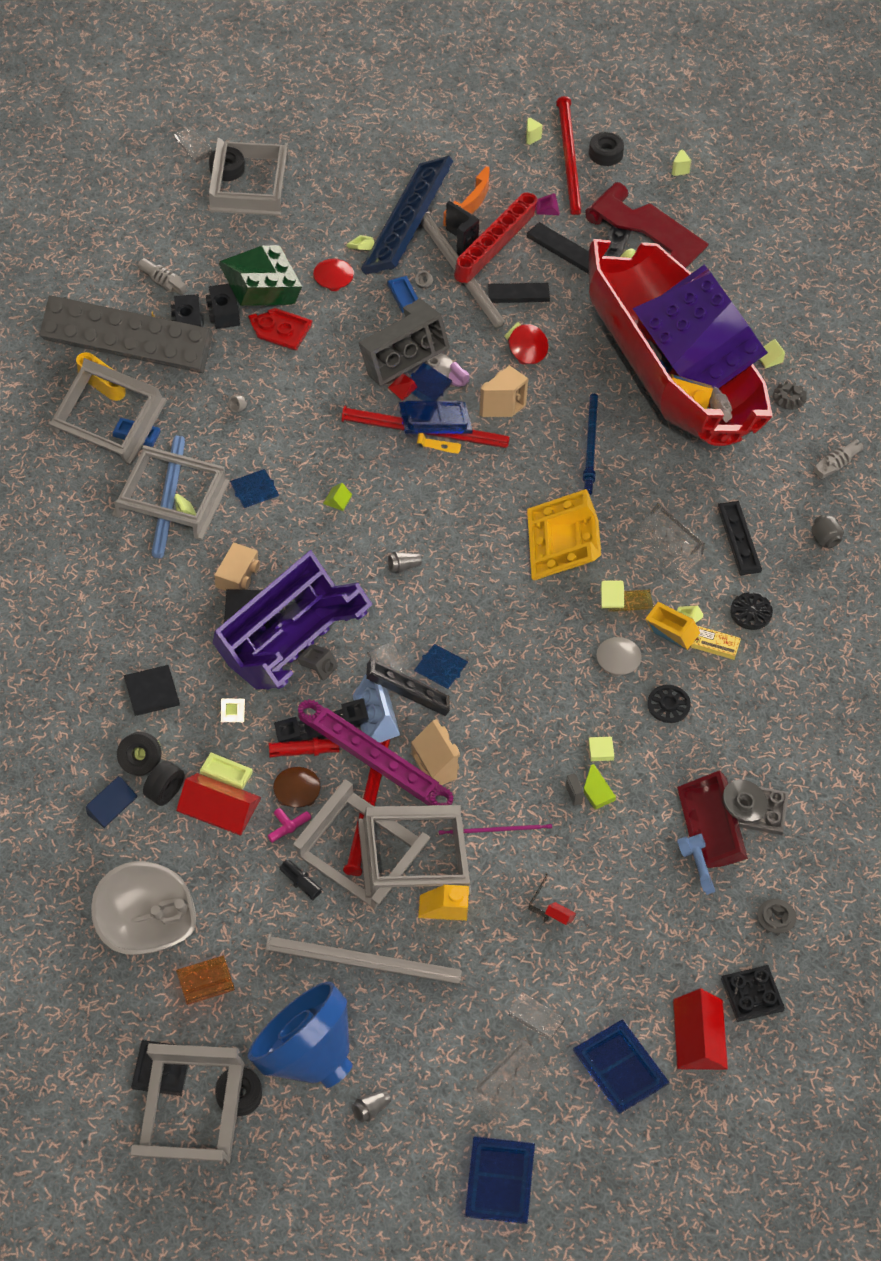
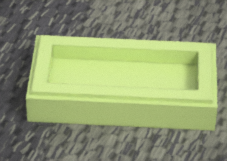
[200,752,253,790]

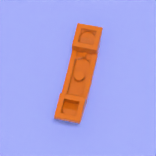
[443,166,490,227]

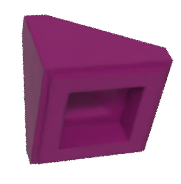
[536,193,560,216]

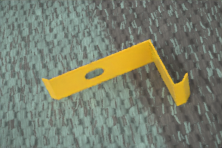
[417,433,461,454]

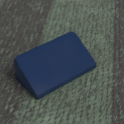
[86,776,137,828]

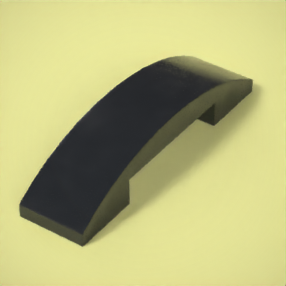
[274,698,369,743]

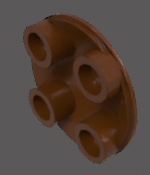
[273,767,321,808]

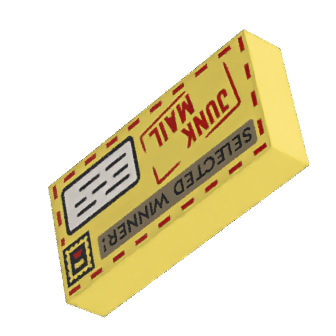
[691,626,741,660]

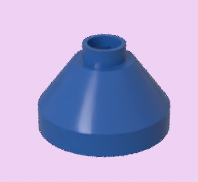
[248,981,353,1088]

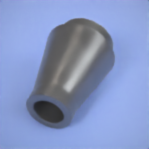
[387,552,422,574]
[352,1089,391,1122]

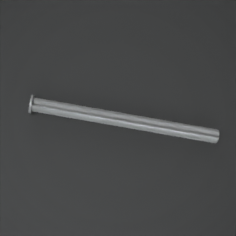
[420,212,505,328]
[265,934,462,984]

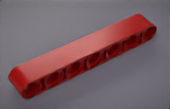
[454,192,537,283]

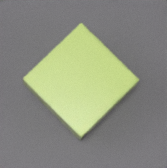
[588,737,614,761]

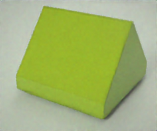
[323,483,352,511]

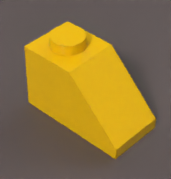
[418,885,469,921]

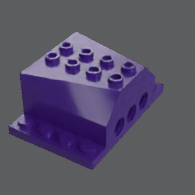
[633,264,768,388]

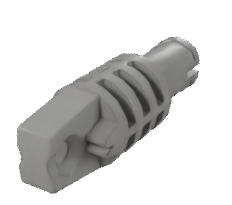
[138,258,187,295]
[709,387,732,423]
[813,439,863,479]

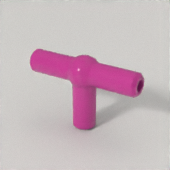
[267,808,311,843]

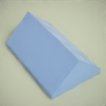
[353,675,400,743]

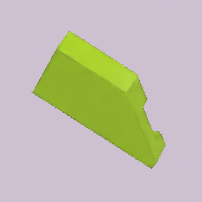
[583,764,616,810]

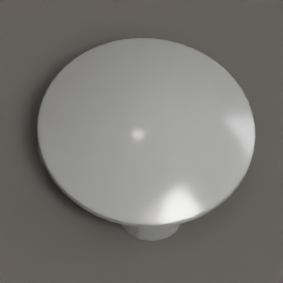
[596,637,642,677]

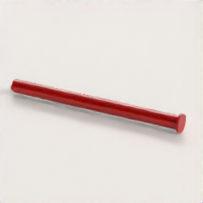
[556,96,581,215]
[341,405,510,448]
[343,739,390,876]

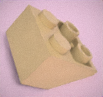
[479,365,528,417]
[411,719,460,785]

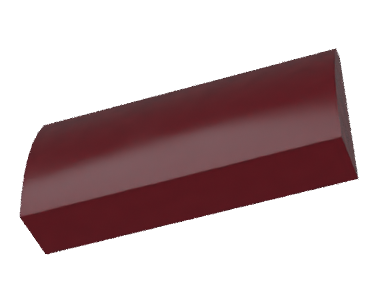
[677,770,748,868]

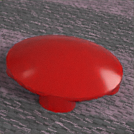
[313,259,354,291]
[508,324,549,365]

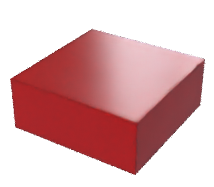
[545,902,577,925]

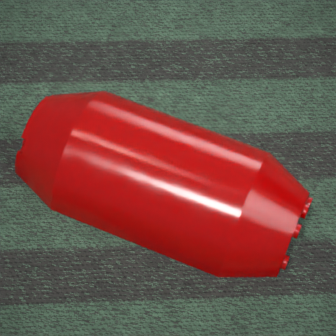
[589,239,773,446]

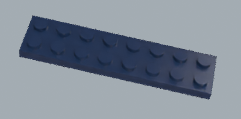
[361,156,453,275]

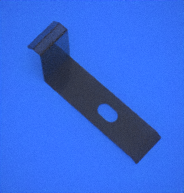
[528,872,549,922]

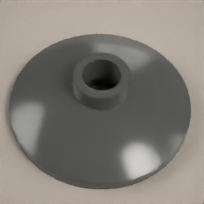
[723,779,768,822]

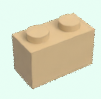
[215,542,260,591]

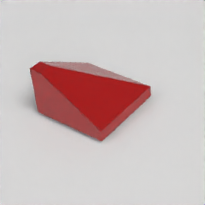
[388,373,417,401]

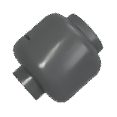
[811,515,844,548]

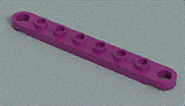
[298,699,453,805]

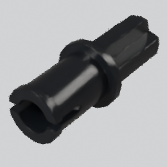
[279,860,323,901]

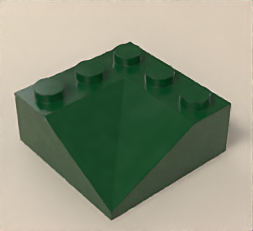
[219,245,302,306]

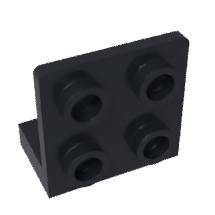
[446,201,479,256]

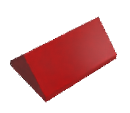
[176,773,261,836]
[673,988,728,1070]

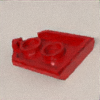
[248,308,313,351]

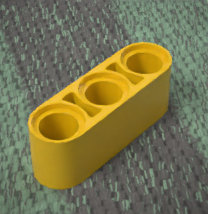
[76,352,126,401]

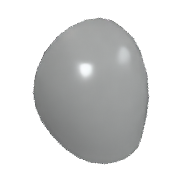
[91,861,196,955]

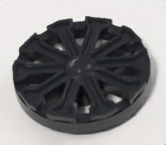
[730,592,773,630]
[647,685,691,723]

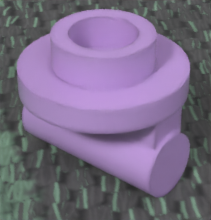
[449,362,469,387]

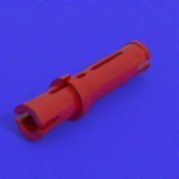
[268,737,340,758]

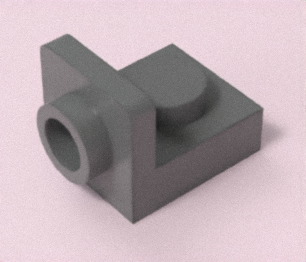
[297,644,338,680]

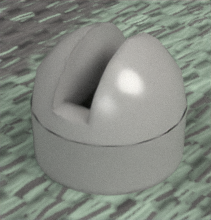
[415,270,433,288]
[228,395,247,413]

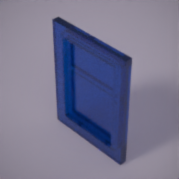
[399,401,473,434]
[573,1019,669,1114]
[465,1136,535,1224]

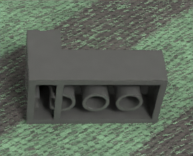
[358,298,450,386]

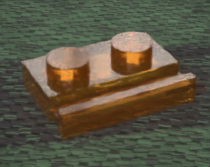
[176,955,235,1005]

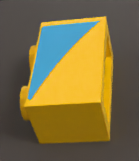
[670,374,713,409]
[645,602,700,650]

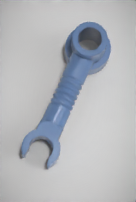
[677,834,715,895]

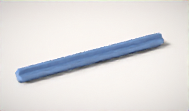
[152,435,185,558]

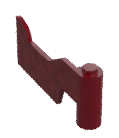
[585,182,709,268]

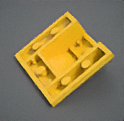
[527,489,601,580]

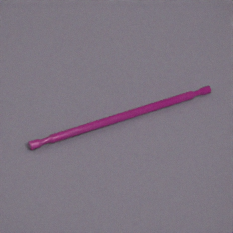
[438,824,552,835]

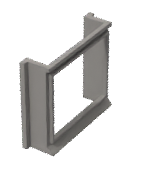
[209,138,289,216]
[48,358,167,464]
[112,445,230,540]
[293,779,431,909]
[358,805,471,898]
[130,1043,244,1164]

